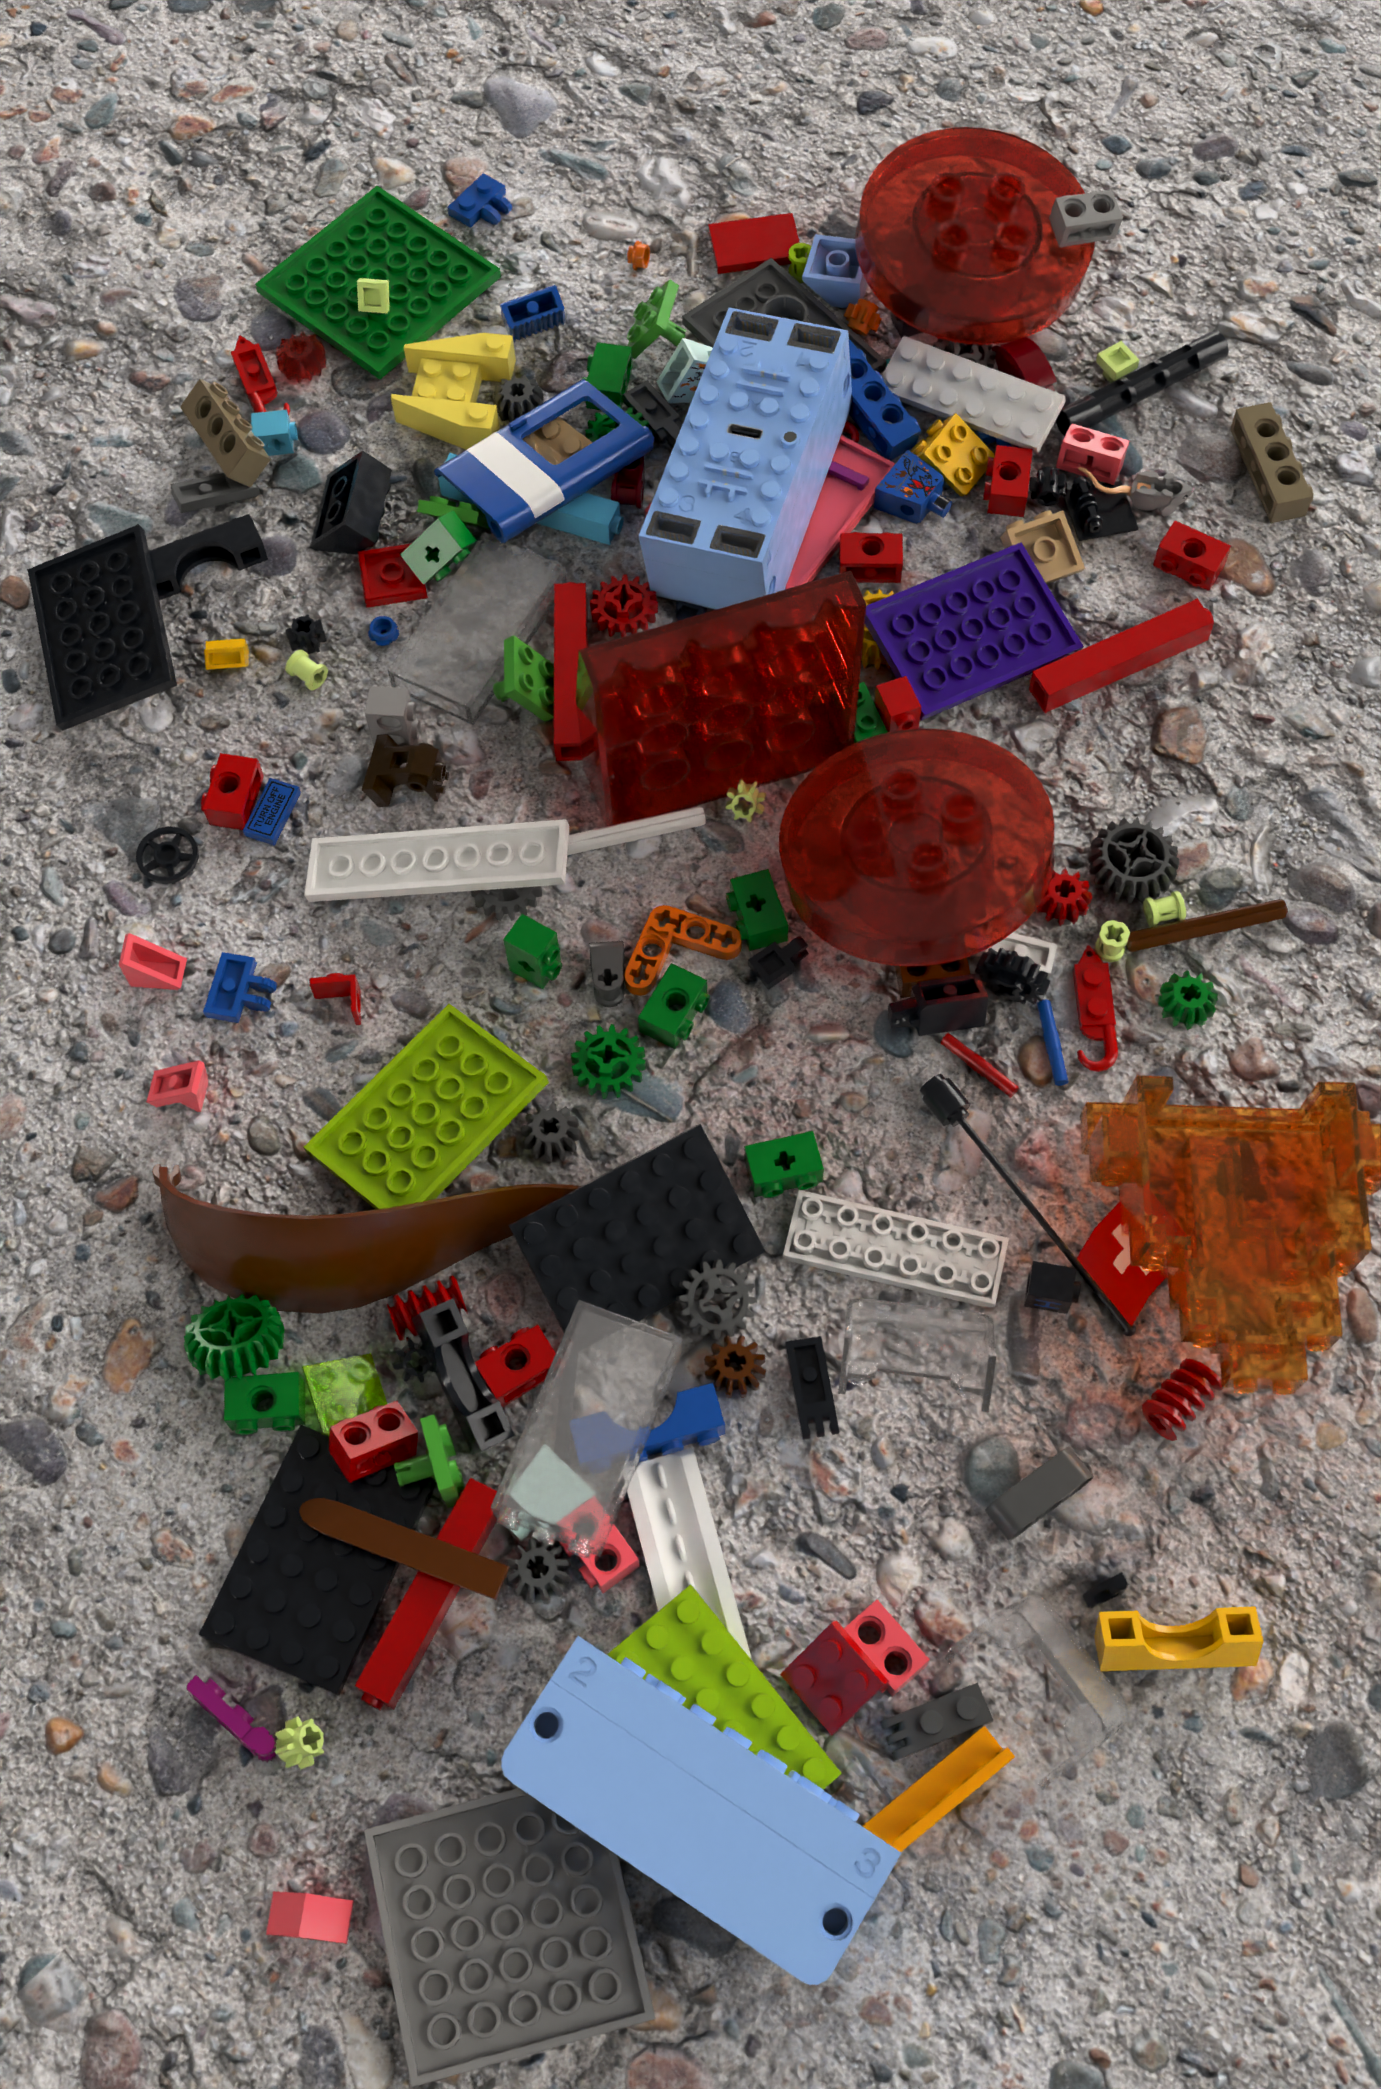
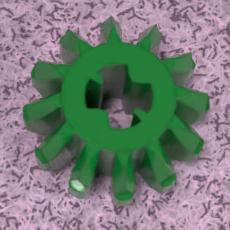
[1157,970,1218,1031]

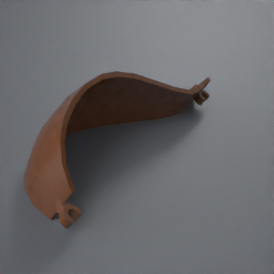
[152,1164,581,1314]

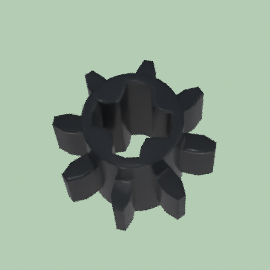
[1029,467,1067,506]
[285,615,327,654]
[392,1336,435,1383]

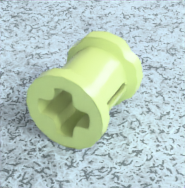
[285,649,328,691]
[1143,891,1186,927]
[1095,920,1130,963]

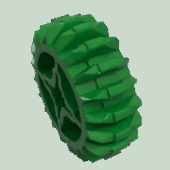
[183,1294,285,1382]

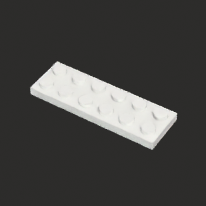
[882,336,1066,454]

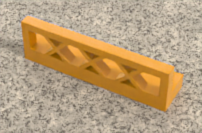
[862,1725,1015,1852]

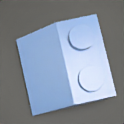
[802,234,872,308]

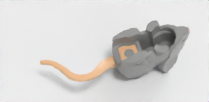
[1079,467,1194,516]

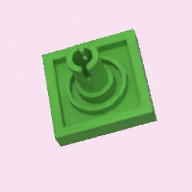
[626,279,686,359]
[417,496,490,529]
[493,635,554,722]
[394,1414,465,1508]

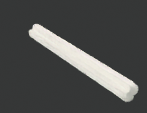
[567,806,706,855]

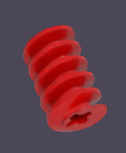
[387,1275,468,1341]
[1142,1359,1224,1441]

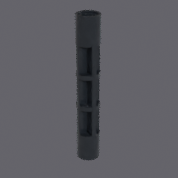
[1056,330,1229,436]

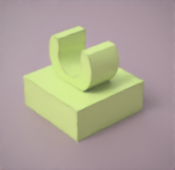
[357,278,390,313]
[1096,341,1140,383]

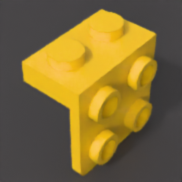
[911,413,995,497]

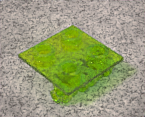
[302,1353,387,1436]

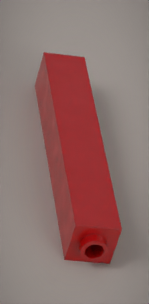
[554,582,588,761]
[1029,598,1214,713]
[355,1477,507,1711]

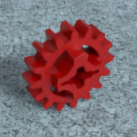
[590,574,658,639]

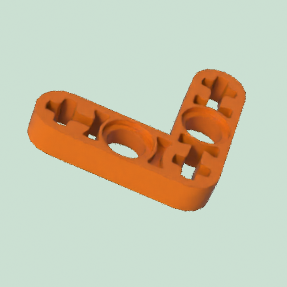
[624,905,742,996]

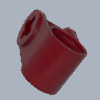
[611,456,645,509]

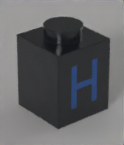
[1024,1261,1081,1314]

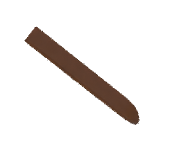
[299,1498,510,1600]

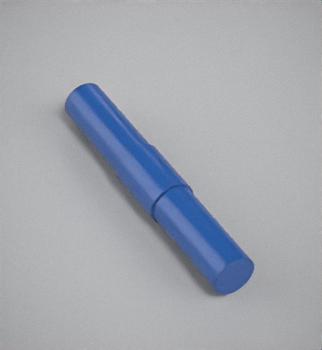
[1037,999,1068,1086]

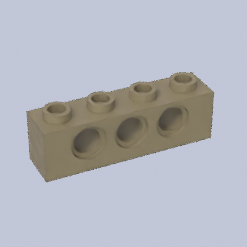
[180,379,271,487]
[1230,402,1313,523]

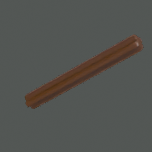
[1126,899,1288,952]

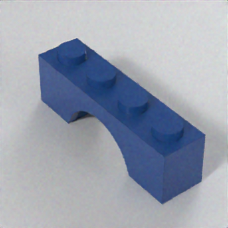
[569,1383,725,1476]

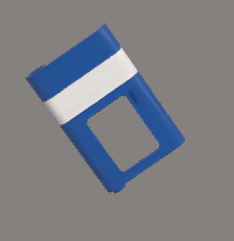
[434,379,654,543]

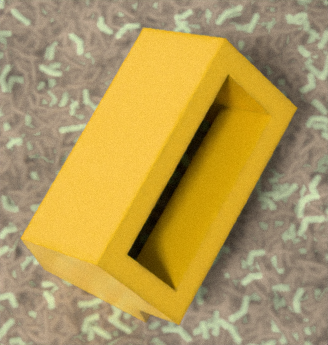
[204,638,249,670]

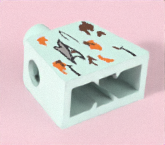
[656,338,713,403]

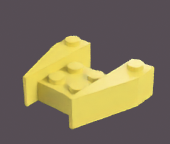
[391,333,516,450]

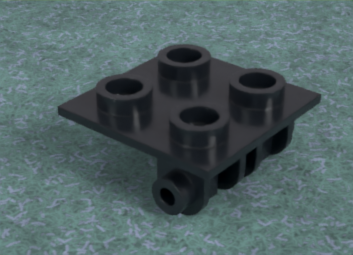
[1063,476,1139,541]

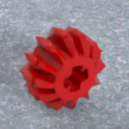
[1034,867,1092,926]

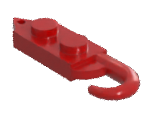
[231,335,290,415]
[1072,945,1118,1072]

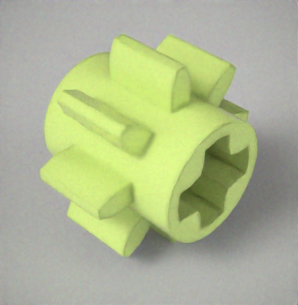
[725,779,766,822]
[275,1716,324,1769]

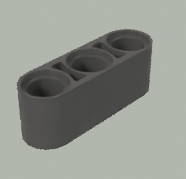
[985,1446,1094,1541]

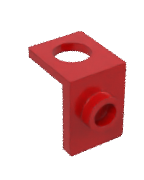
[309,973,361,1025]

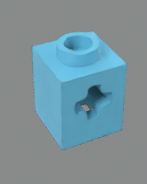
[251,410,298,456]

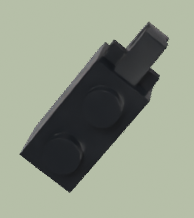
[888,973,989,1036]

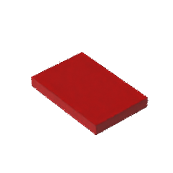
[708,213,800,274]

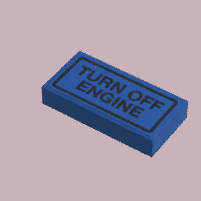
[243,778,301,846]

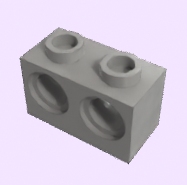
[1049,190,1123,247]
[365,686,421,746]

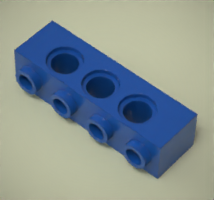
[849,340,921,461]

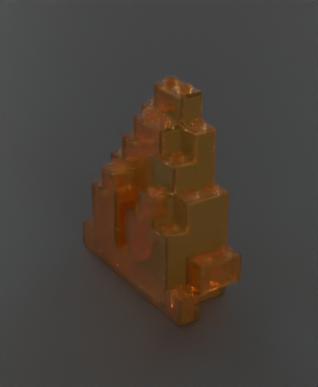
[1080,1075,1381,1395]

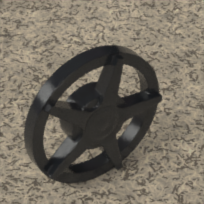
[136,826,199,884]

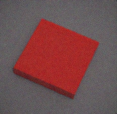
[358,543,428,608]

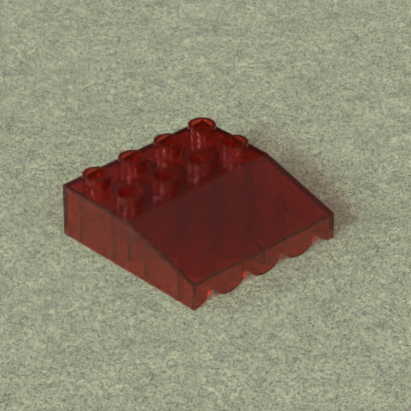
[576,570,866,827]

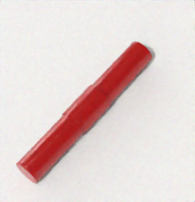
[940,1032,1019,1098]

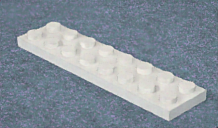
[304,819,570,902]

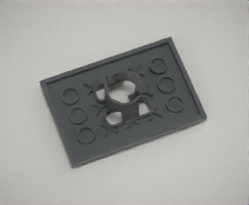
[682,258,887,379]

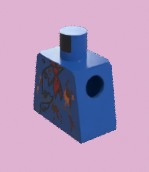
[874,450,952,524]

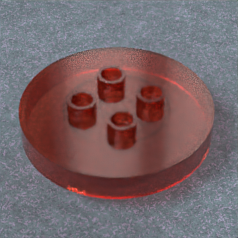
[855,127,1095,345]
[779,729,1055,966]

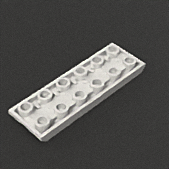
[783,1190,1009,1307]
[621,1448,752,1660]

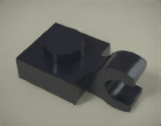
[748,936,809,990]

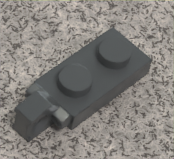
[622,380,682,448]

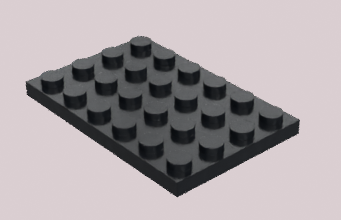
[27,524,177,731]
[508,1124,766,1355]
[198,1425,437,1696]

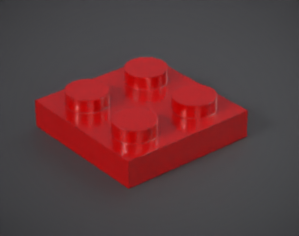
[780,1620,889,1736]

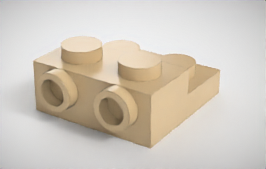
[523,417,593,465]
[1000,510,1085,584]

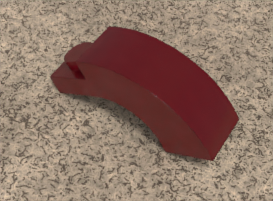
[991,336,1057,392]

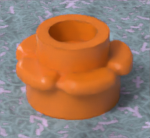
[627,241,650,271]

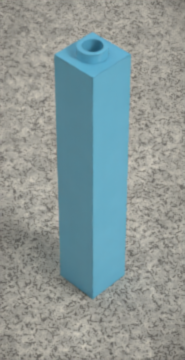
[438,453,624,545]

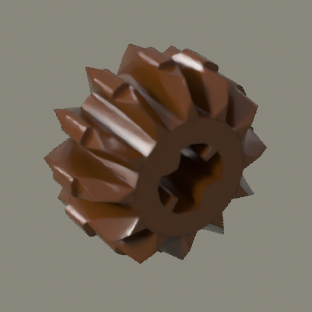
[704,1335,766,1399]

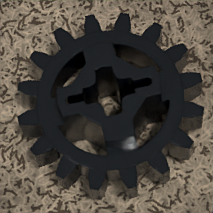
[975,948,1051,1004]

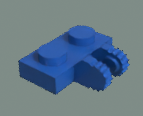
[448,173,512,228]
[203,952,277,1023]

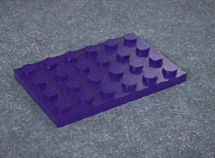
[859,542,1084,721]

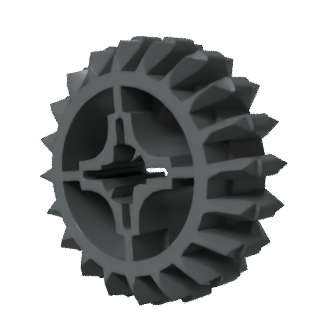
[1087,817,1179,904]

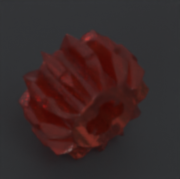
[275,331,327,383]

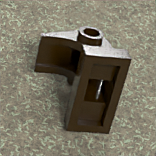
[362,734,449,807]

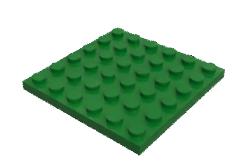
[255,186,501,380]

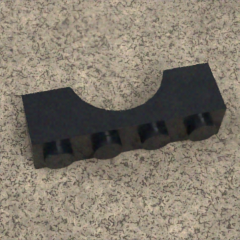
[149,514,268,601]
[412,1298,515,1455]

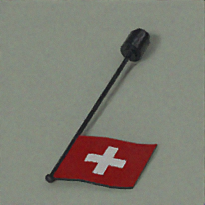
[920,1074,1190,1337]

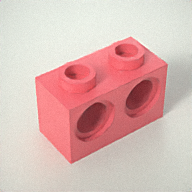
[1056,423,1130,485]
[557,1497,640,1593]
[844,1599,930,1697]

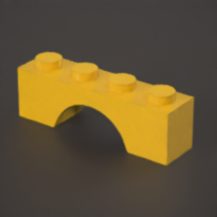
[1094,1606,1264,1671]

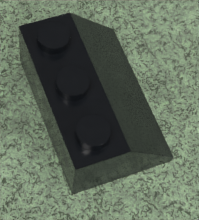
[310,451,392,555]

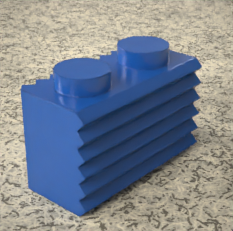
[500,285,565,342]

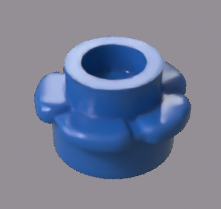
[368,616,399,646]

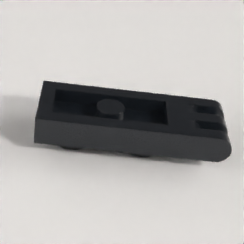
[785,1336,839,1440]

